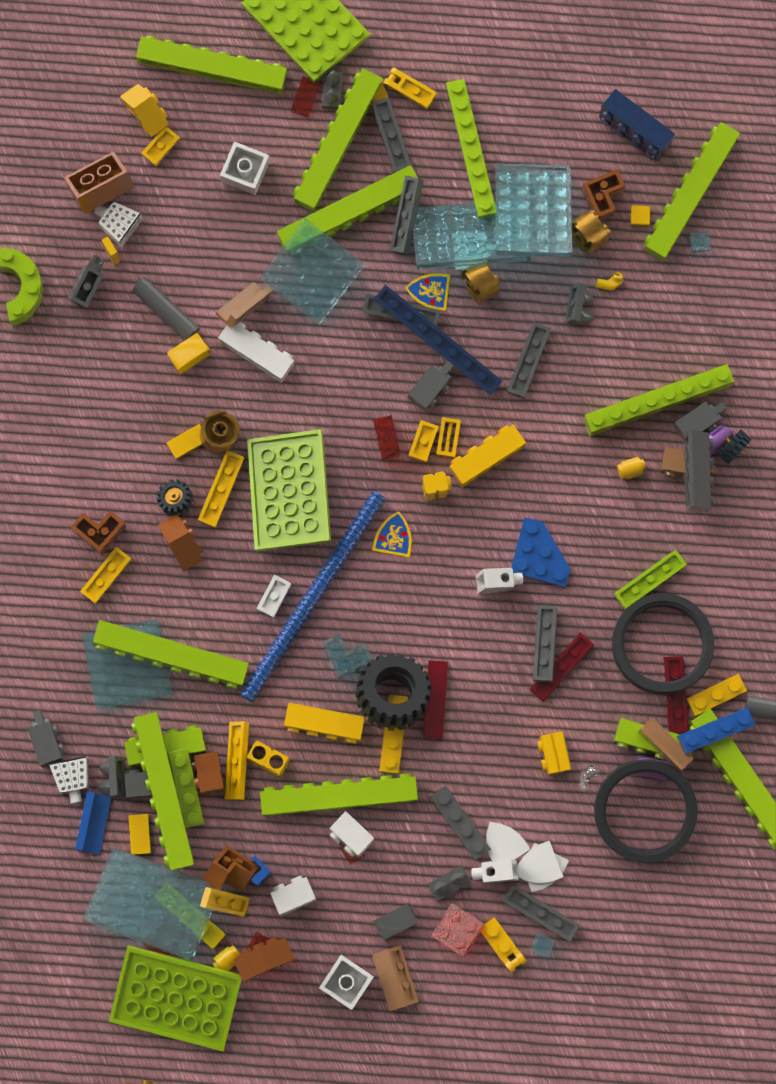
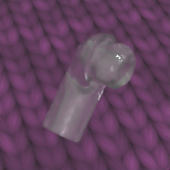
[578,765,599,792]

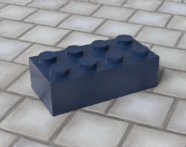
[599,89,675,162]

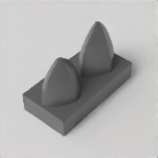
[322,70,343,109]
[565,283,594,324]
[97,756,126,797]
[427,865,471,901]

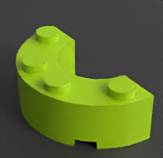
[0,248,43,326]

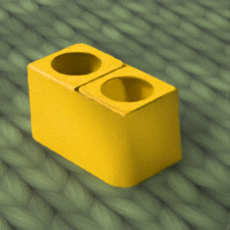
[167,333,211,374]
[247,740,291,777]

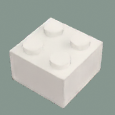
[220,142,270,195]
[329,811,374,857]
[270,876,316,916]
[319,955,374,1010]

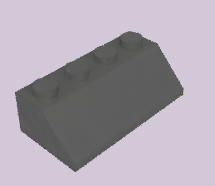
[684,430,714,512]

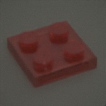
[431,903,485,957]

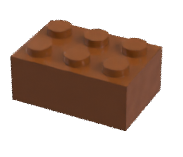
[64,151,134,214]

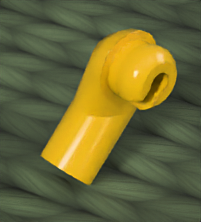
[596,272,623,291]

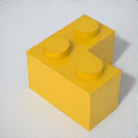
[120,84,169,137]

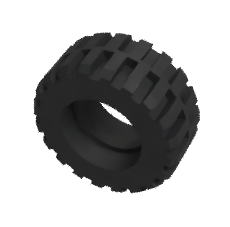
[355,653,432,731]

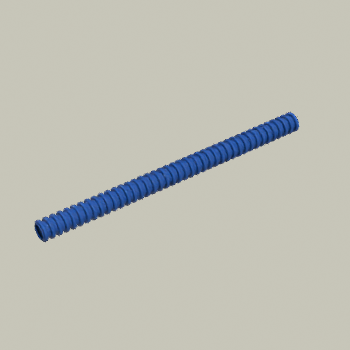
[240,491,386,702]

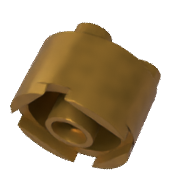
[567,210,610,255]
[460,259,501,304]
[200,410,240,453]

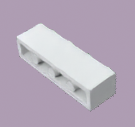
[218,322,294,383]

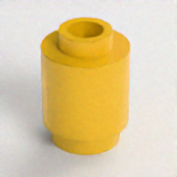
[617,456,646,480]
[213,945,241,971]

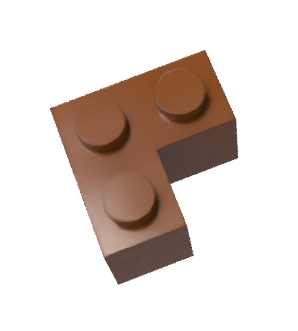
[581,169,625,222]
[71,511,127,556]
[158,514,203,571]
[192,751,225,796]
[203,846,259,892]
[234,937,295,981]

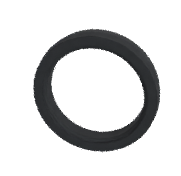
[612,593,714,695]
[594,759,698,863]

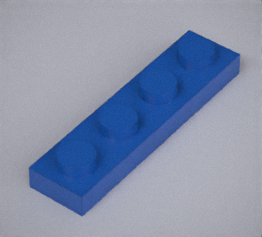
[677,707,755,754]

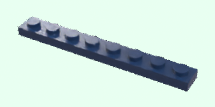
[374,284,503,396]

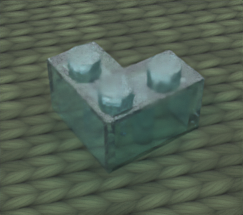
[322,634,373,679]

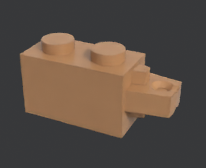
[660,447,716,479]

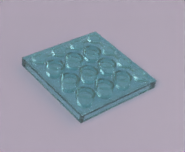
[259,218,365,325]
[82,619,173,710]

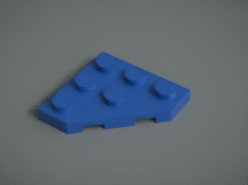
[511,517,570,588]

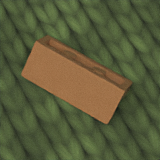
[216,282,274,329]
[638,717,694,772]
[372,945,419,1011]

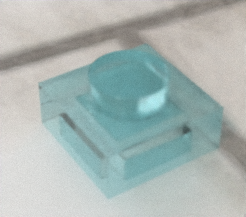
[689,231,711,253]
[529,933,555,959]

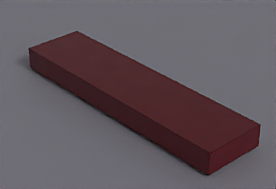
[529,632,594,703]
[663,656,689,734]
[423,660,448,739]

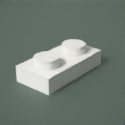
[257,575,292,618]

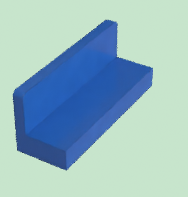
[75,791,112,854]
[251,855,272,888]

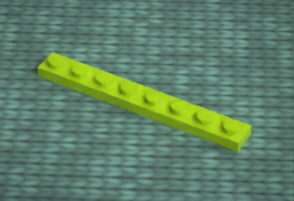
[446,79,497,219]

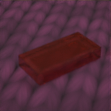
[291,76,320,118]

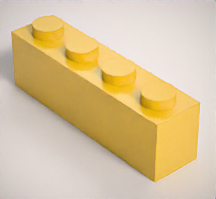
[449,424,526,488]
[284,703,365,744]

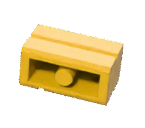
[422,471,452,501]
[537,731,571,775]

